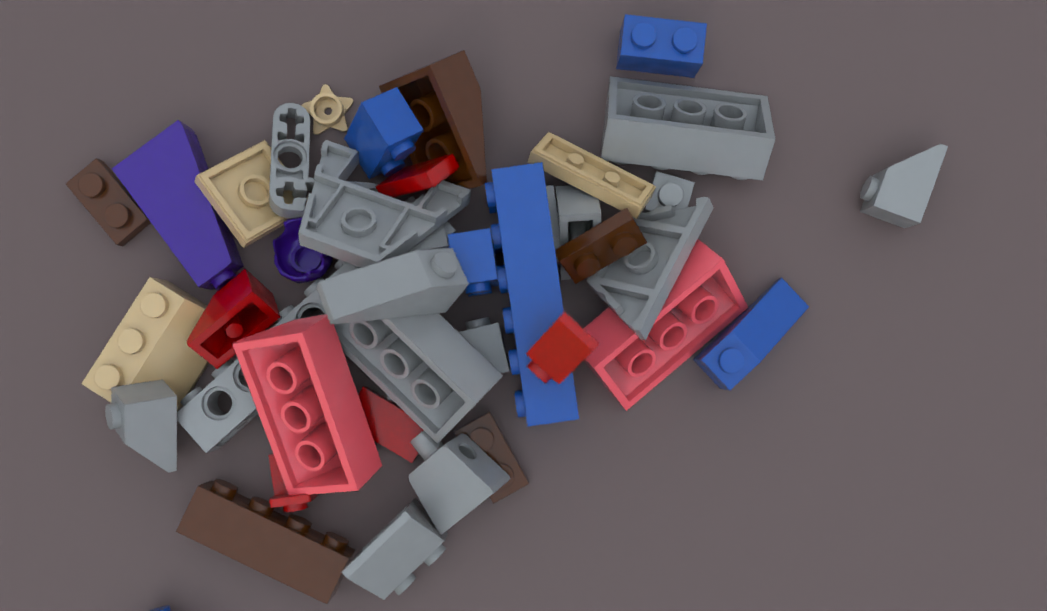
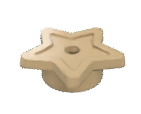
[302,84,353,135]

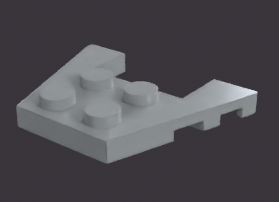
[298,140,471,268]

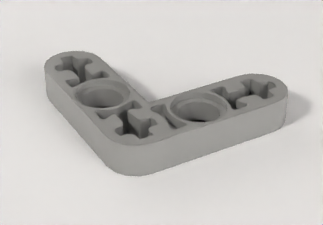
[269,103,378,219]

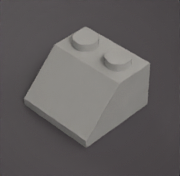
[342,498,448,600]

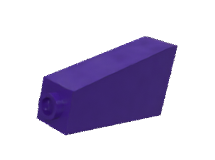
[112,120,244,290]

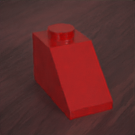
[187,268,281,369]
[526,312,599,384]

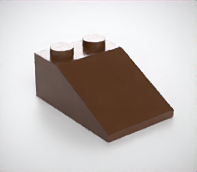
[379,50,487,193]

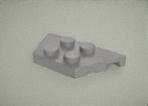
[587,197,714,340]

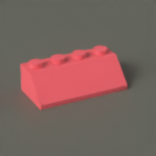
[583,239,749,411]
[232,314,382,495]

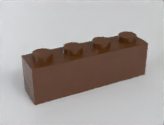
[176,479,356,604]

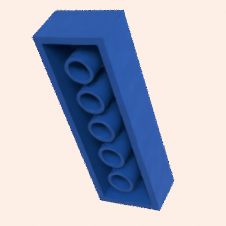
[485,162,579,427]

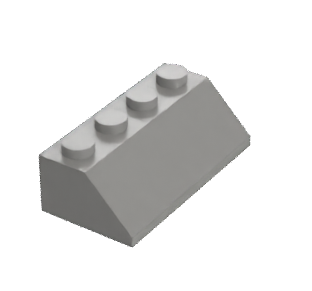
[601,76,775,181]
[334,313,503,444]

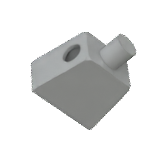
[409,431,511,535]

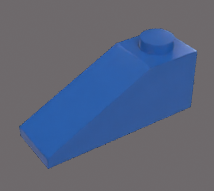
[693,277,809,391]

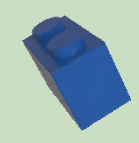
[616,14,707,78]
[344,87,424,179]
[447,228,499,297]

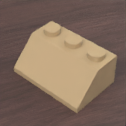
[81,277,209,412]

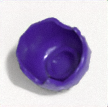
[272,217,333,284]

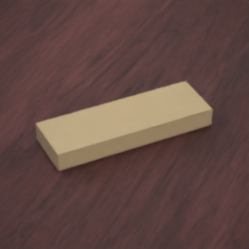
[527,132,656,219]

